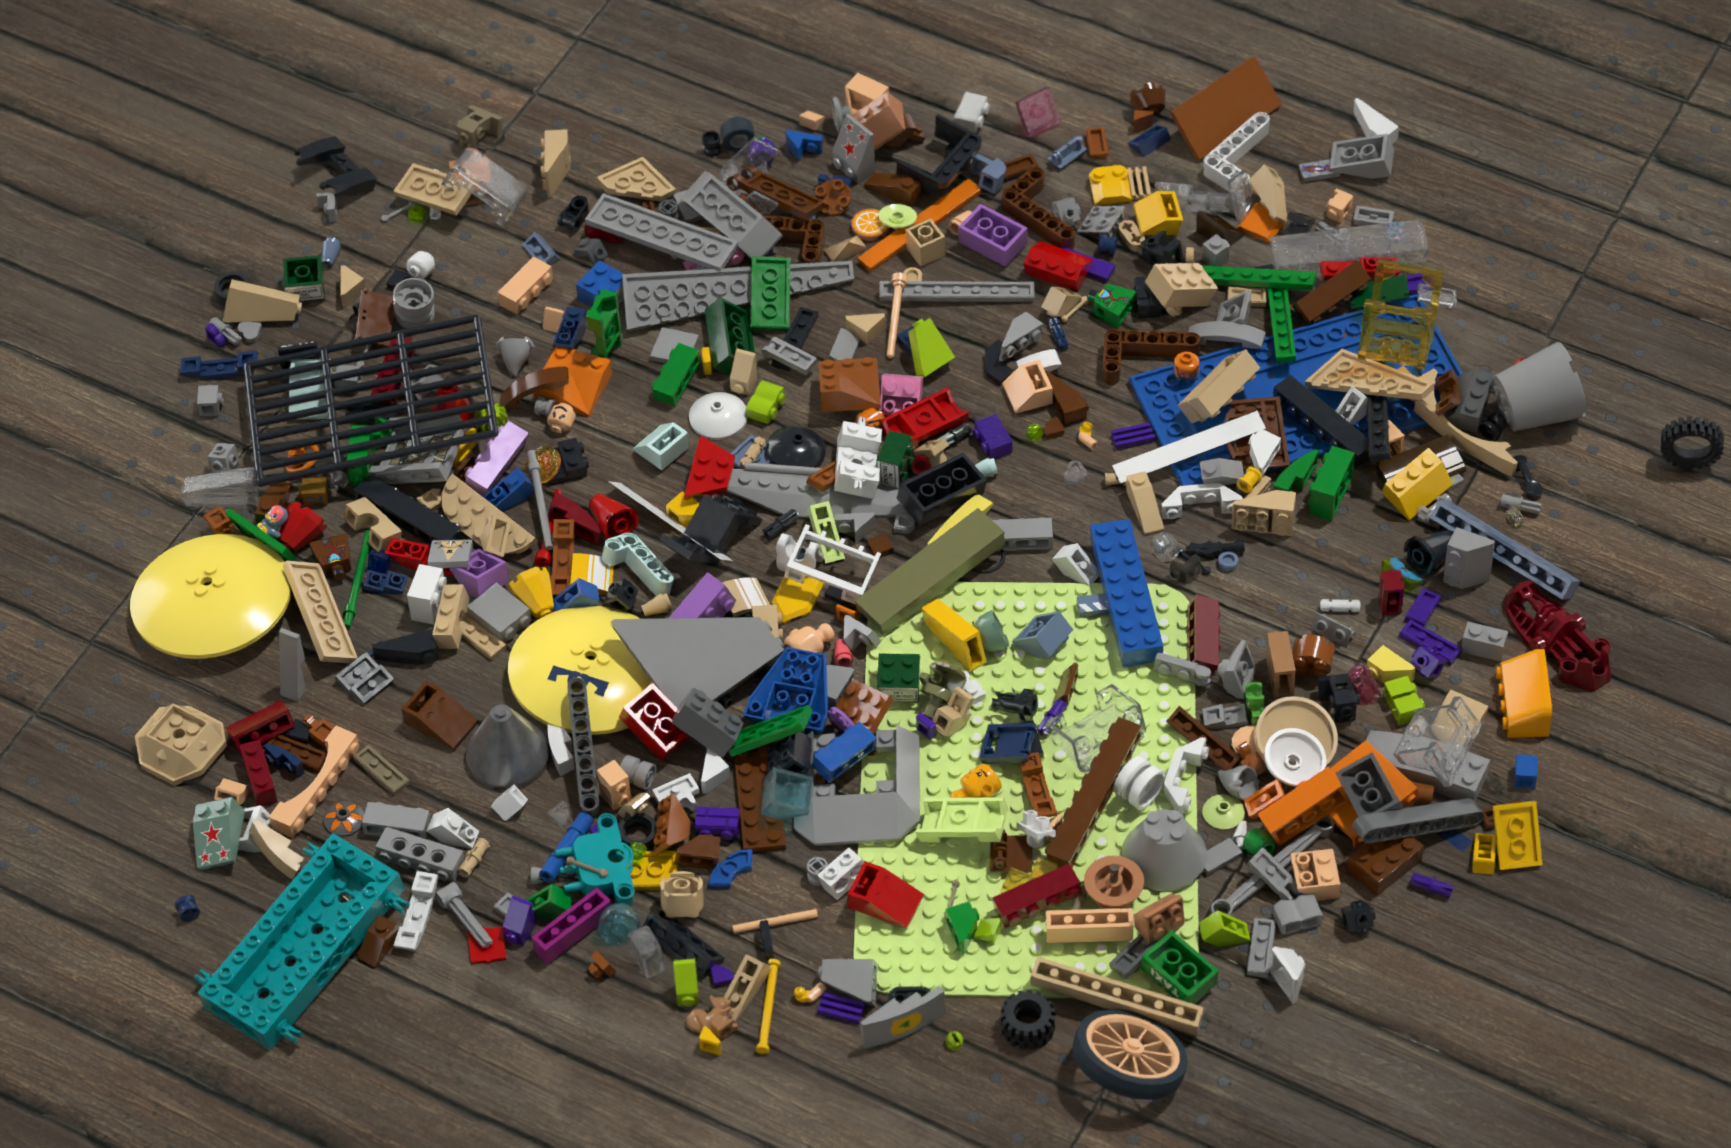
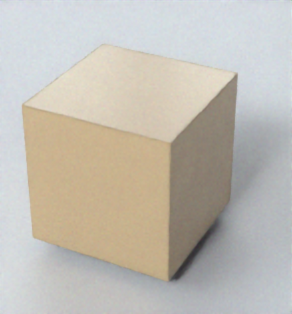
[906,218,946,267]

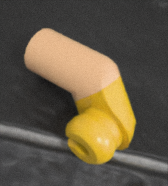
[1078,422,1098,450]
[794,982,827,1002]

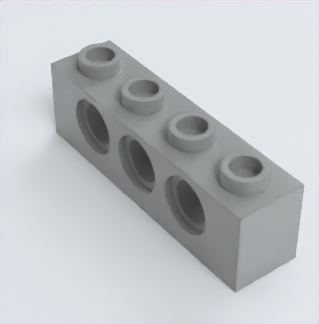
[375,827,464,882]

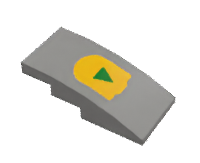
[860,986,945,1049]

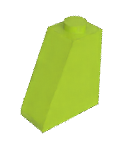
[908,318,955,378]

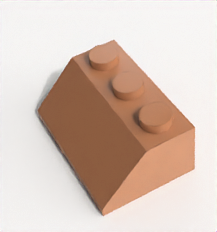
[852,92,905,151]

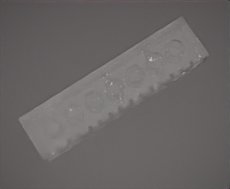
[1270,219,1429,274]

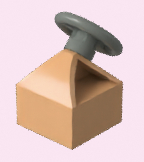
[832,73,889,133]

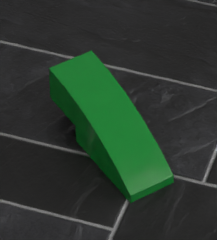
[1273,449,1319,492]

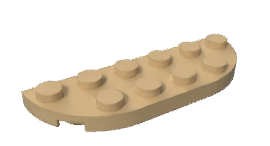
[442,473,537,556]

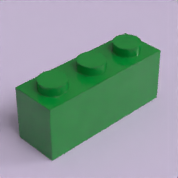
[651,343,701,407]

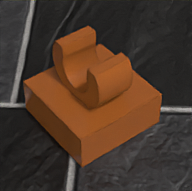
[588,950,616,979]

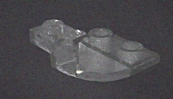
[1155,182,1231,214]

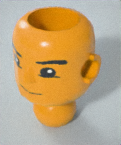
[950,764,1002,798]

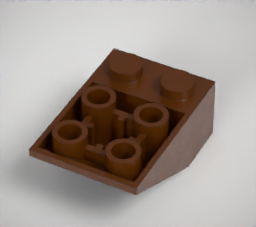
[401,681,478,750]

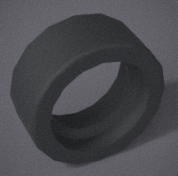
[214,271,250,307]
[618,813,657,851]

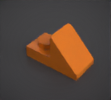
[1244,779,1285,819]

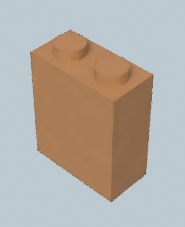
[1266,631,1296,697]

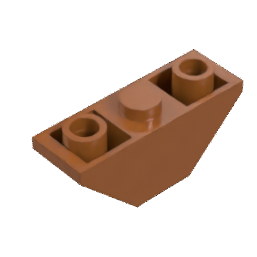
[654,793,690,855]

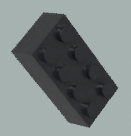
[897,452,987,526]

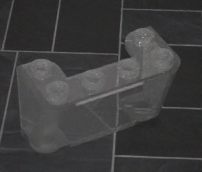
[1045,684,1146,773]

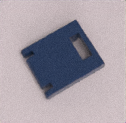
[979,723,1036,764]

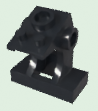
[1141,230,1184,266]
[1317,672,1360,723]

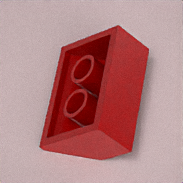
[1023,241,1094,292]

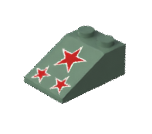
[193,797,245,870]

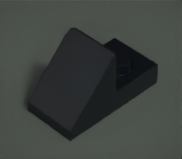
[1287,212,1316,239]

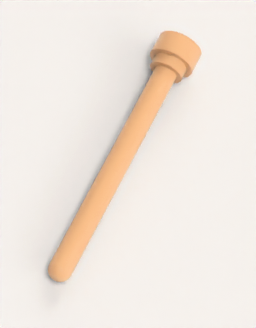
[886,273,908,359]

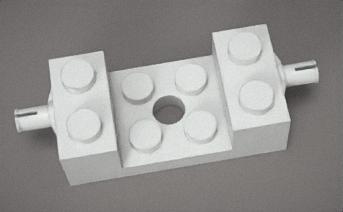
[834,417,882,499]

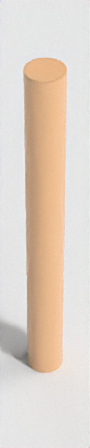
[732,909,818,934]

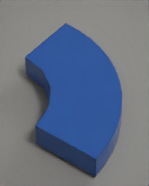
[709,849,752,889]

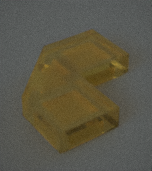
[1002,857,1058,890]

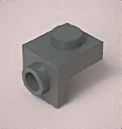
[574,238,608,265]

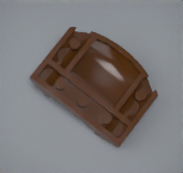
[1225,396,1290,471]

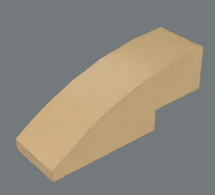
[249,819,305,880]

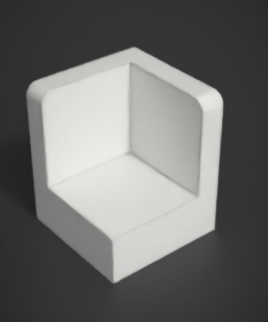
[491,784,528,821]

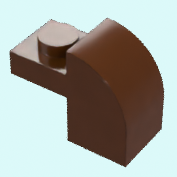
[885,115,926,149]

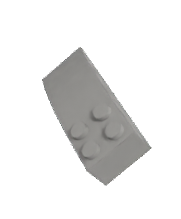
[1366,730,1490,802]

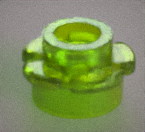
[408,205,426,223]

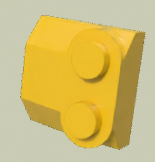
[1089,165,1132,206]

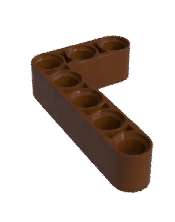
[1002,167,1075,250]
[762,215,825,264]
[1103,329,1200,385]

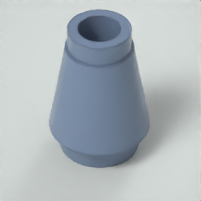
[322,237,341,267]

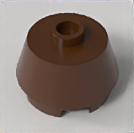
[1130,82,1166,116]

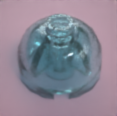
[598,903,641,946]

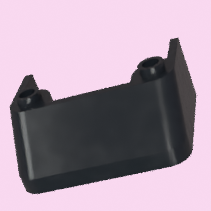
[896,114,982,195]

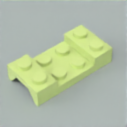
[916,797,1008,842]

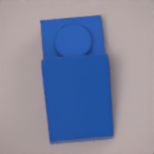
[786,130,824,161]

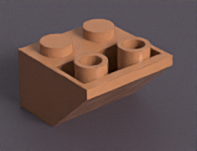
[1133,894,1185,944]

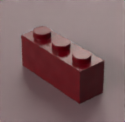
[225,701,295,753]
[240,739,278,806]

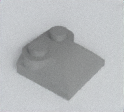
[1218,640,1256,699]

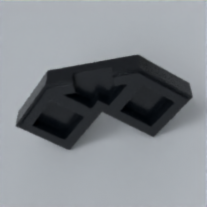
[985,339,1014,386]

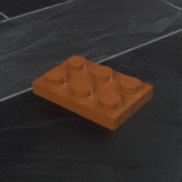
[836,678,894,734]

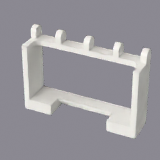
[784,524,881,604]

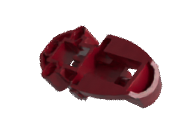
[1503,581,1611,691]

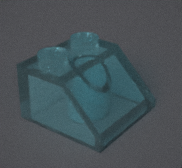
[761,767,813,820]

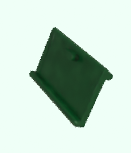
[1350,274,1410,310]

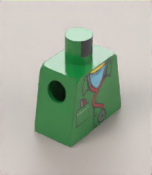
[1087,284,1136,329]

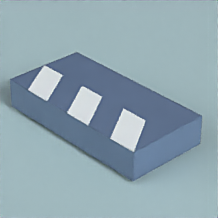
[1077,593,1109,617]

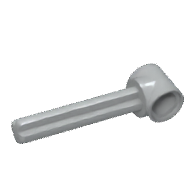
[435,882,493,948]

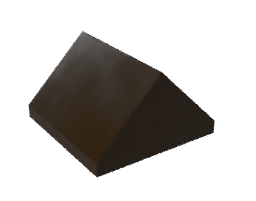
[1196,210,1244,247]

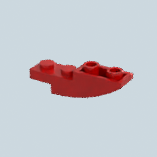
[1319,257,1400,282]
[385,538,454,577]

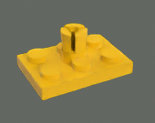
[1493,801,1543,870]

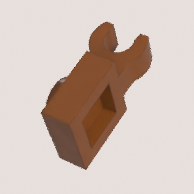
[303,714,334,747]
[1235,741,1268,776]

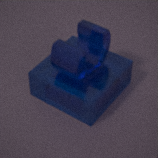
[368,550,390,575]

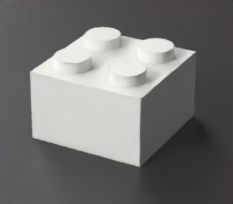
[407,564,446,625]

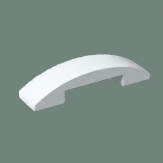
[394,871,438,951]

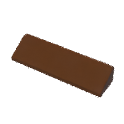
[1166,706,1242,771]

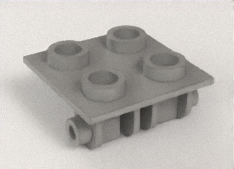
[1077,206,1125,238]

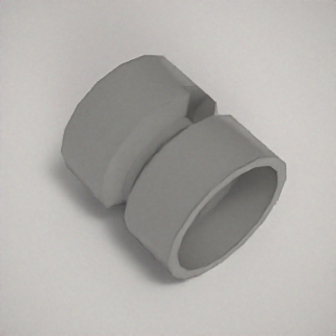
[620,755,656,790]

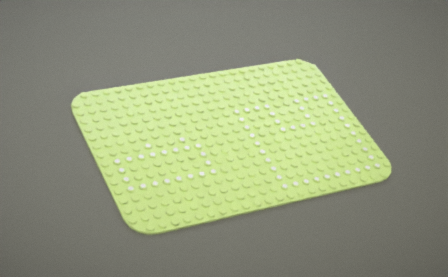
[854,582,1199,998]

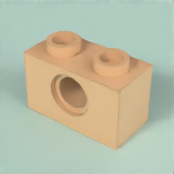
[597,760,631,810]

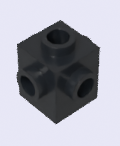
[604,578,639,611]
[1340,900,1376,933]

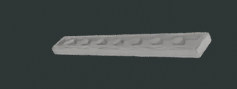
[880,281,1034,302]

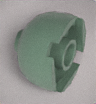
[974,610,1010,652]

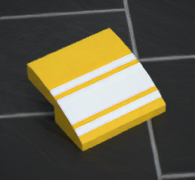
[570,553,614,595]

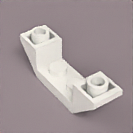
[1161,483,1242,519]
[1164,737,1209,817]

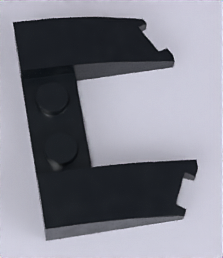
[294,136,377,197]

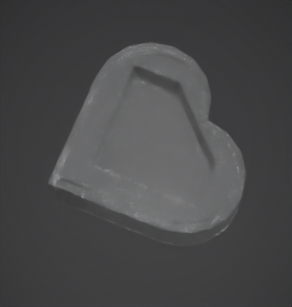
[1064,461,1089,485]

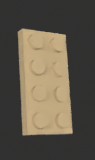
[393,163,476,216]

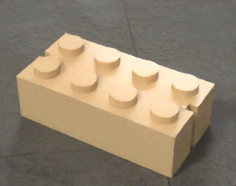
[1178,350,1260,423]

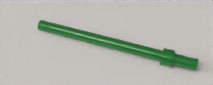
[343,530,370,629]

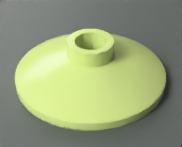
[879,204,917,228]
[1202,794,1245,830]

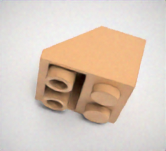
[1002,360,1053,414]
[1291,849,1340,901]

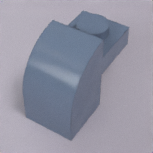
[970,153,1006,194]

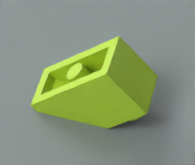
[1199,910,1251,947]
[673,959,699,1007]

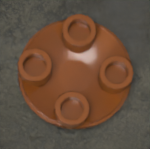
[815,179,852,216]

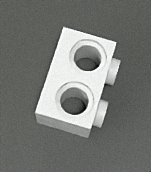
[818,848,864,900]

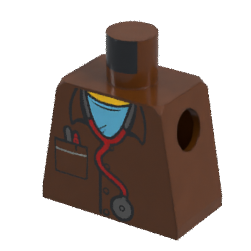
[310,533,351,581]

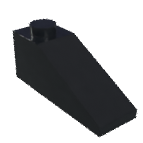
[372,629,439,665]

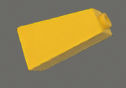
[921,598,986,672]

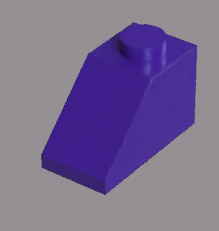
[503,896,536,946]

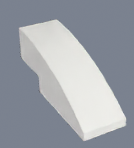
[548,724,575,776]

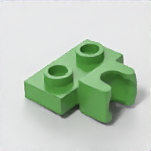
[1245,682,1264,725]

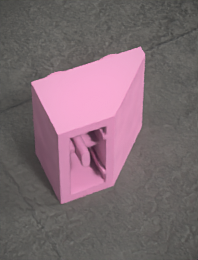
[879,374,923,415]

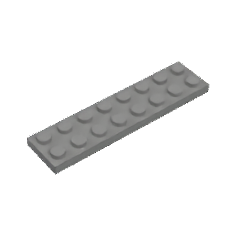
[585,193,738,271]

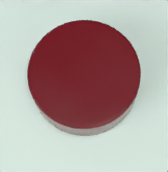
[911,455,932,475]

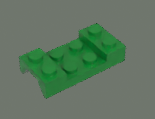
[585,289,623,359]

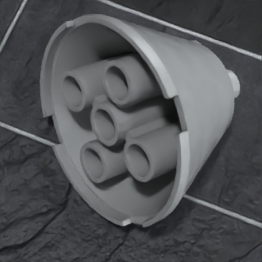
[1122,809,1207,891]

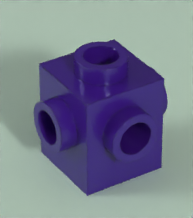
[1410,646,1447,678]

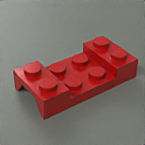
[881,387,969,449]

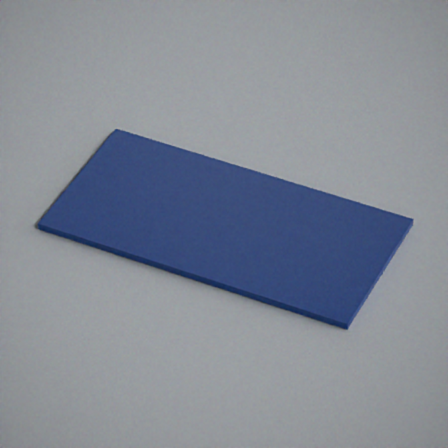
[1129,293,1463,486]

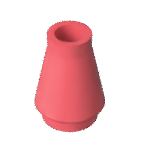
[833,639,854,667]

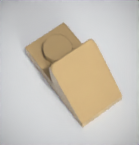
[913,439,949,468]

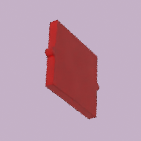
[468,926,506,964]

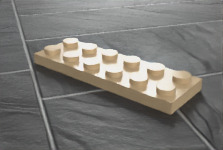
[283,561,358,663]

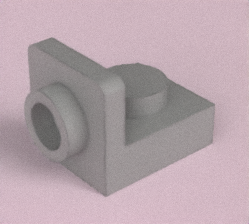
[316,192,337,222]

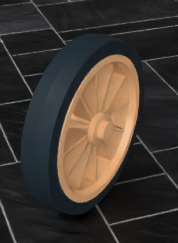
[1072,1010,1188,1100]

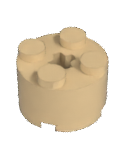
[660,871,704,918]

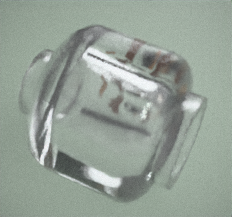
[1150,532,1180,562]

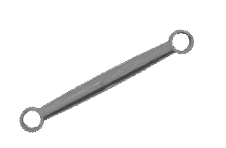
[1211,816,1335,916]

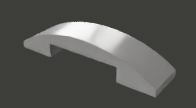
[1188,321,1266,349]

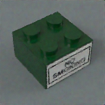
[283,255,325,301]
[876,430,915,488]
[877,653,920,702]

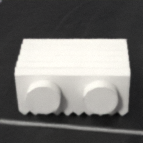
[954,92,990,133]

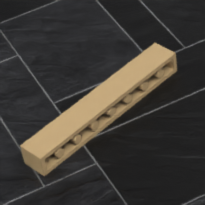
[1030,956,1204,1036]

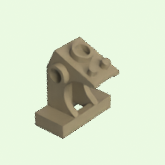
[456,105,503,152]

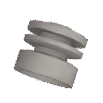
[393,278,435,329]

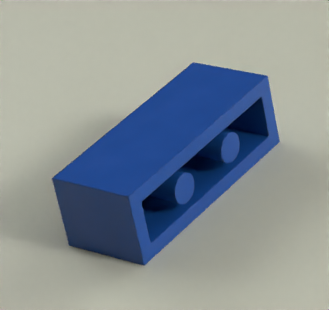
[812,722,877,783]

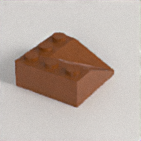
[818,357,881,412]

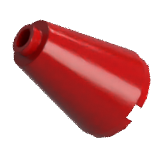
[589,494,639,539]

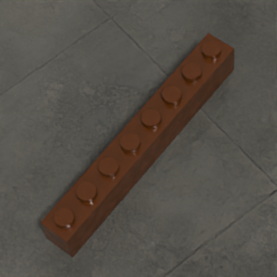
[1045,717,1142,868]

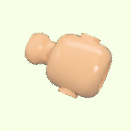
[784,623,835,653]

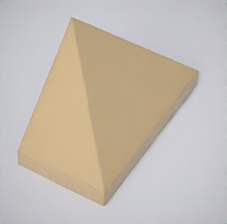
[824,235,867,262]
[479,514,511,558]

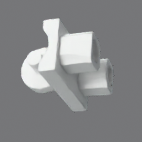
[1016,810,1056,848]

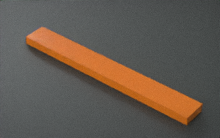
[857,179,982,272]

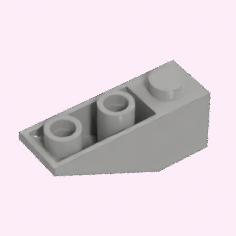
[999,312,1043,362]

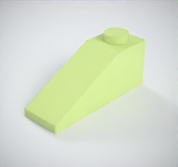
[807,501,845,564]

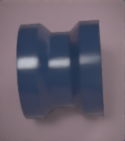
[1098,234,1118,256]
[174,895,200,922]

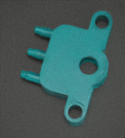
[555,814,634,910]

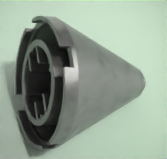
[466,705,550,790]

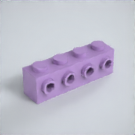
[464,421,528,497]

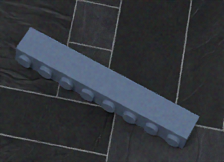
[1430,500,1581,599]

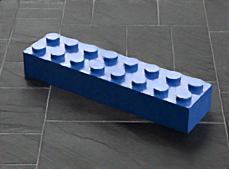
[1090,519,1163,667]

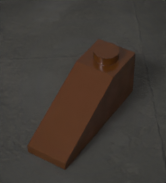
[864,173,922,208]
[1045,370,1089,426]
[255,482,294,530]

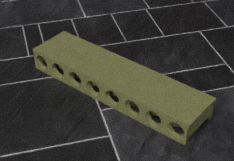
[855,508,1005,636]

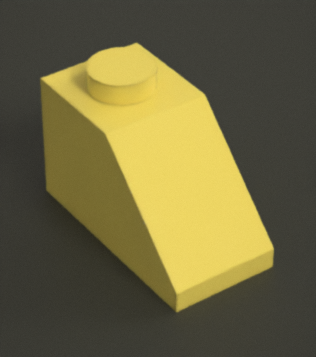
[1366,645,1415,683]

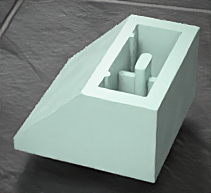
[633,422,689,470]

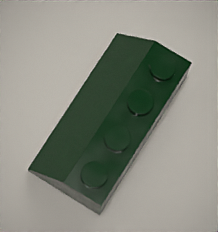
[705,297,758,375]

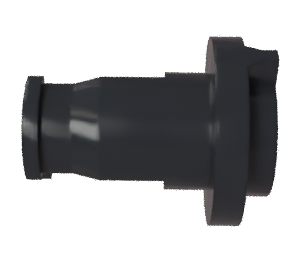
[992,688,1038,721]

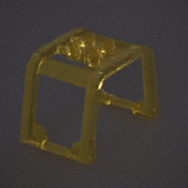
[1358,259,1444,371]

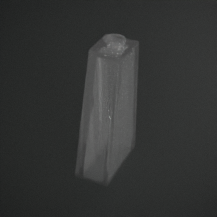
[181,467,259,507]

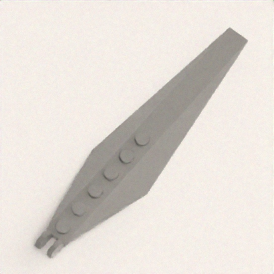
[727,469,952,519]

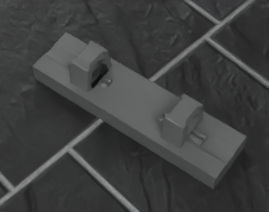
[1109,925,1183,979]

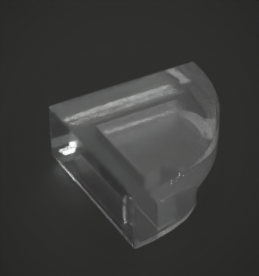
[548,800,569,828]

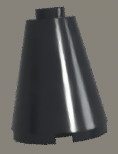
[1403,530,1454,575]

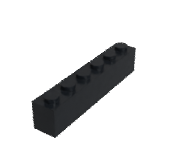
[1273,375,1370,468]
[354,474,463,545]

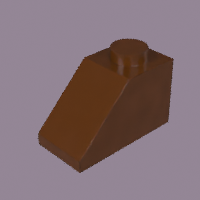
[674,834,720,870]
[358,915,398,969]

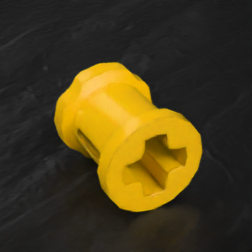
[1237,467,1262,493]

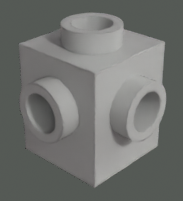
[1051,197,1081,226]
[207,443,240,474]

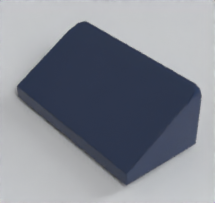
[1128,125,1171,157]

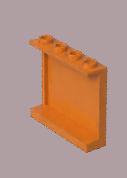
[1327,740,1418,848]

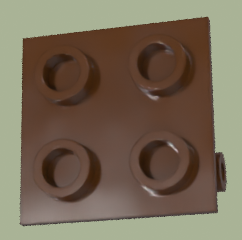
[989,829,1033,872]

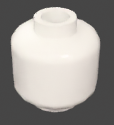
[406,251,435,279]

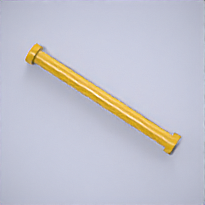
[756,959,781,1054]

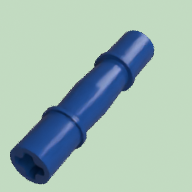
[539,812,594,883]

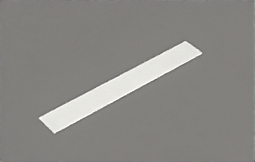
[1112,411,1266,483]
[608,481,733,561]

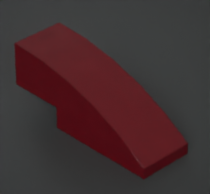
[548,492,602,546]

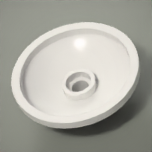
[689,392,748,440]
[1264,728,1326,787]

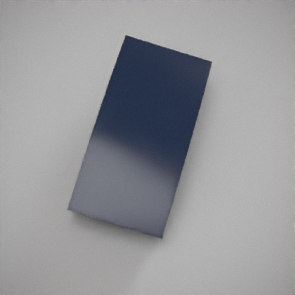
[362,570,408,594]
[264,744,305,778]

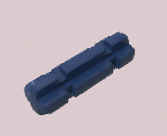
[1049,317,1069,351]

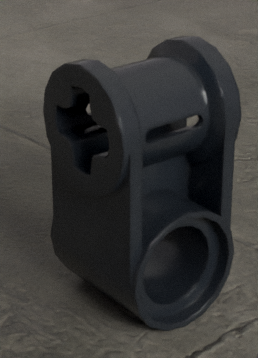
[557,195,590,232]

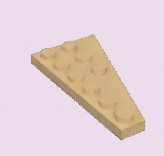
[1305,349,1435,400]

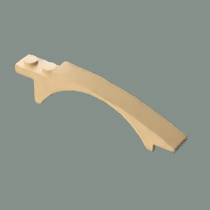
[1397,366,1518,477]

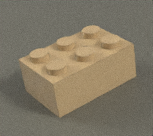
[1145,263,1218,307]

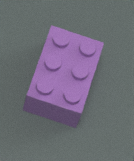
[958,204,1028,267]
[669,572,737,618]

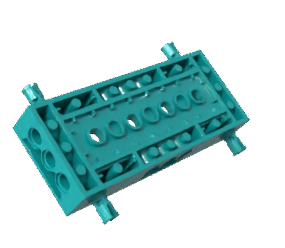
[194,833,410,1050]

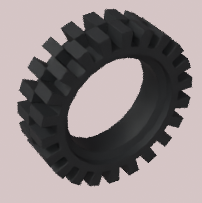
[1660,416,1724,469]

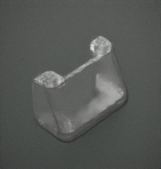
[441,148,528,228]

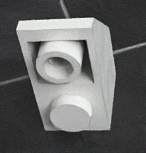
[426,808,479,849]

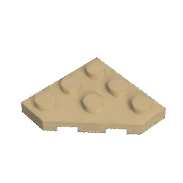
[597,157,676,201]

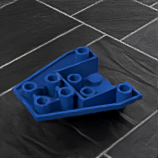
[743,647,828,735]

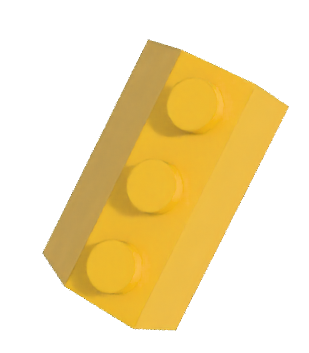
[1382,448,1453,521]

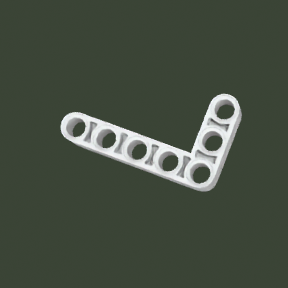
[1204,112,1270,198]

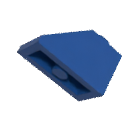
[553,578,600,611]

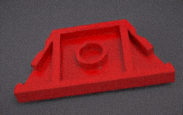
[684,436,735,500]

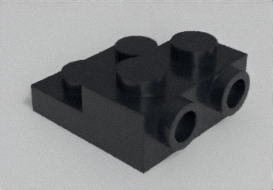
[539,438,589,486]

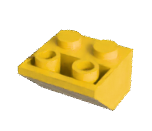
[1133,191,1183,235]

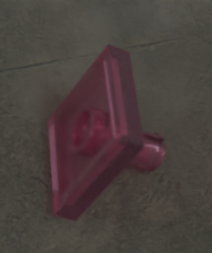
[1015,87,1061,137]

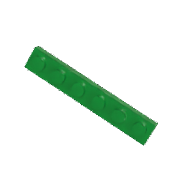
[1202,265,1316,290]
[1267,288,1296,364]

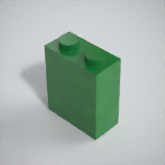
[347,425,376,487]

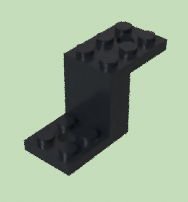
[659,493,763,564]

